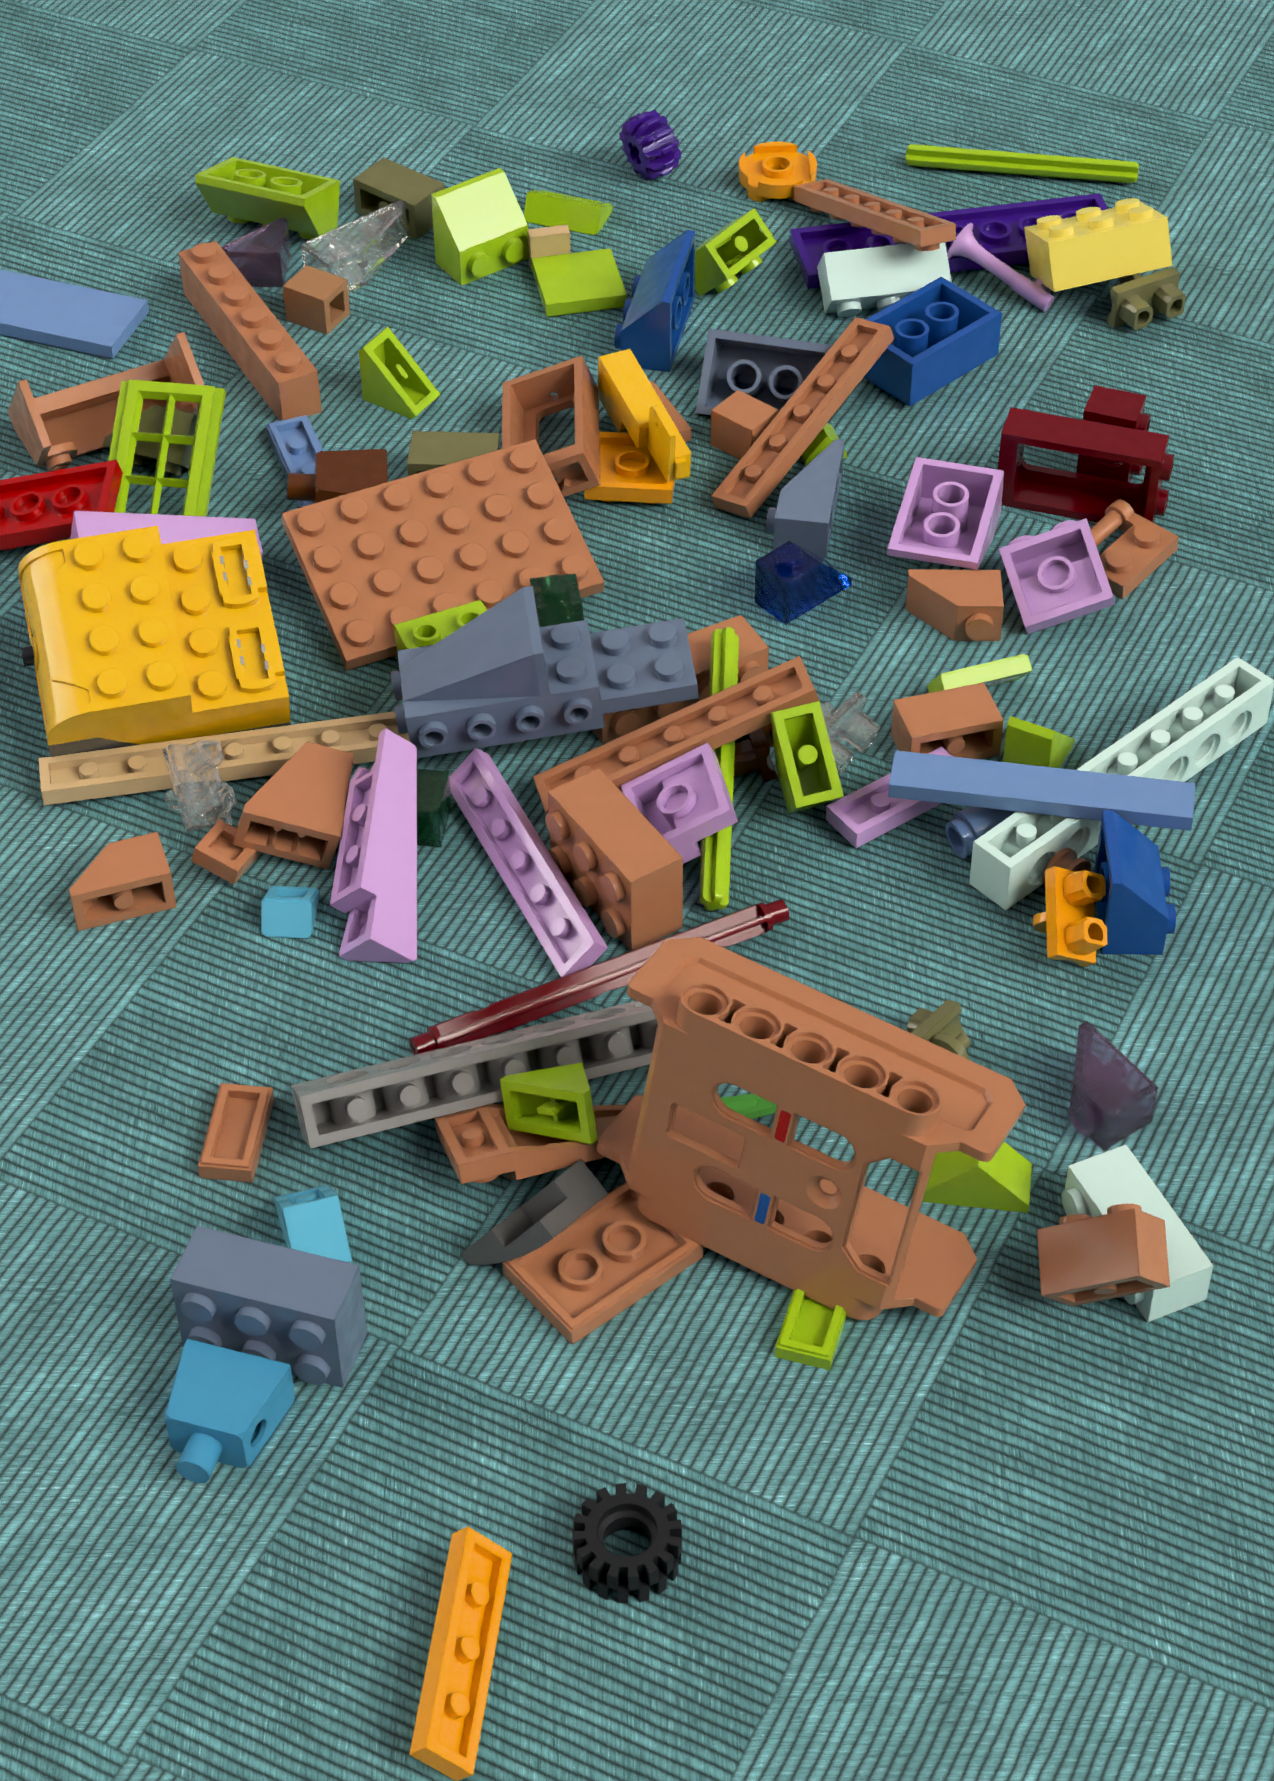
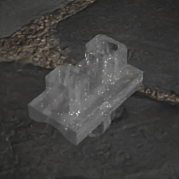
[820,691,881,776]
[163,740,237,831]

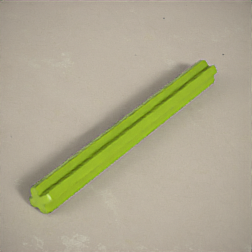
[905,144,1139,183]

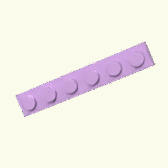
[445,748,608,977]

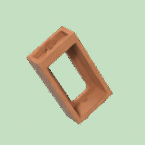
[502,356,600,497]

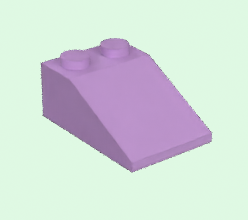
[887,457,1004,570]

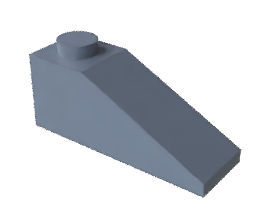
[766,439,844,558]

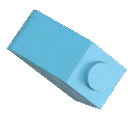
[274,1185,352,1262]

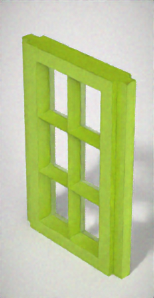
[108,379,226,517]

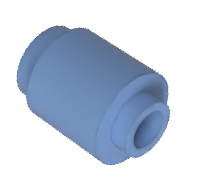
[945,806,1016,859]

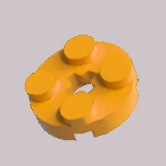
[739,142,817,202]

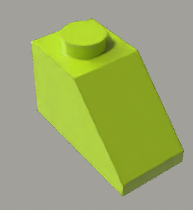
[771,701,844,814]

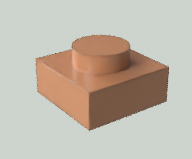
[191,819,259,885]

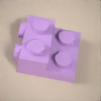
[999,518,1116,635]
[620,743,738,864]

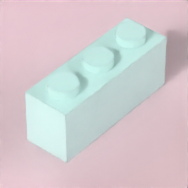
[817,242,952,317]
[1061,1144,1213,1322]

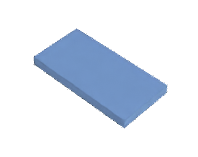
[0,269,149,359]

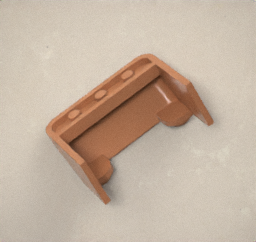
[8,332,204,471]

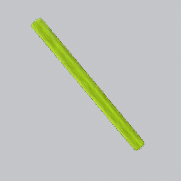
[699,626,739,912]

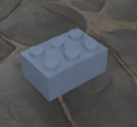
[170,1226,367,1388]

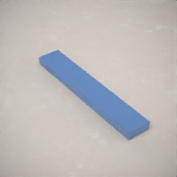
[888,750,1196,831]

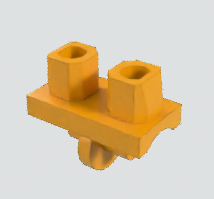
[1032,866,1108,967]

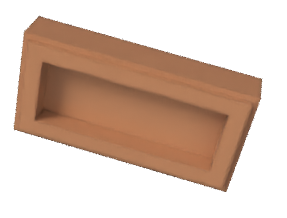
[198,1083,275,1183]

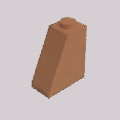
[232,742,354,870]

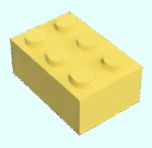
[1024,198,1173,292]

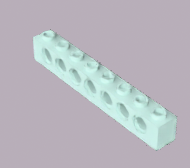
[969,657,1274,910]

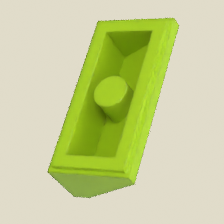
[523,190,613,235]

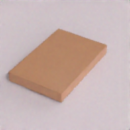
[502,1182,703,1345]

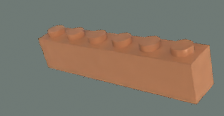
[178,241,322,421]

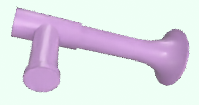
[947,223,1055,312]

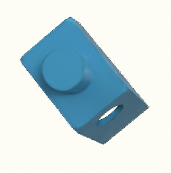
[165,1339,295,1483]

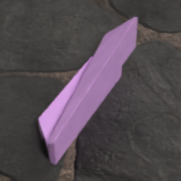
[330,728,417,963]

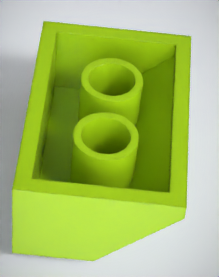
[195,157,340,239]

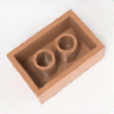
[545,768,683,951]

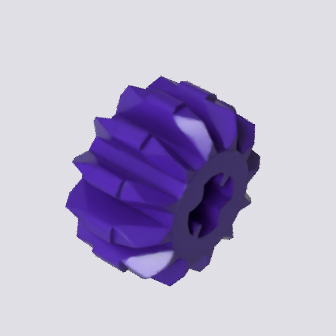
[619,110,681,181]

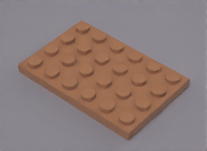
[282,439,604,671]

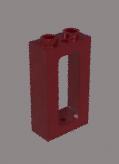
[998,407,1175,523]

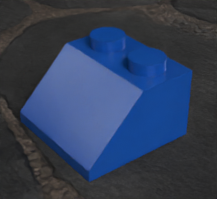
[1094,810,1176,955]

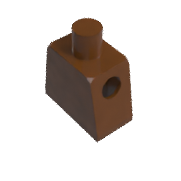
[287,449,388,504]

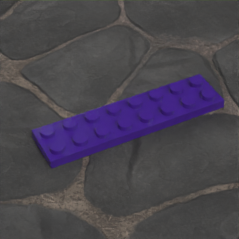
[790,193,1108,289]

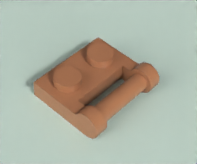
[1090,499,1179,599]

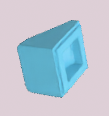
[261,886,320,939]

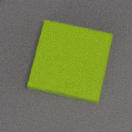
[531,248,627,317]

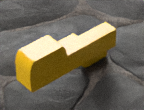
[597,349,691,483]

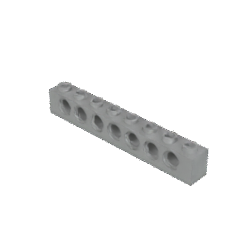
[291,1001,658,1149]

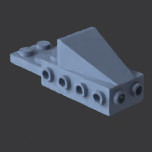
[391,586,699,758]

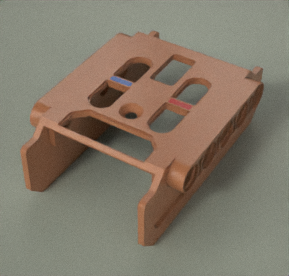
[596,937,1026,1320]

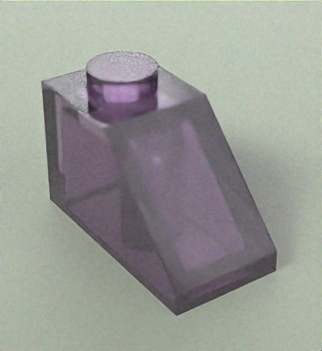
[1068,1021,1158,1151]

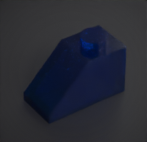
[754,541,852,625]

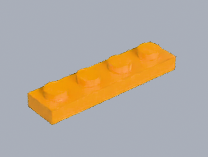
[409,1526,512,1781]

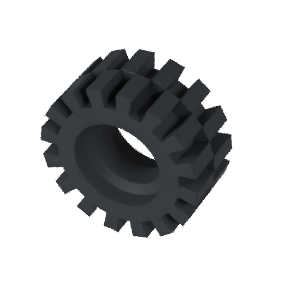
[572,1483,682,1604]

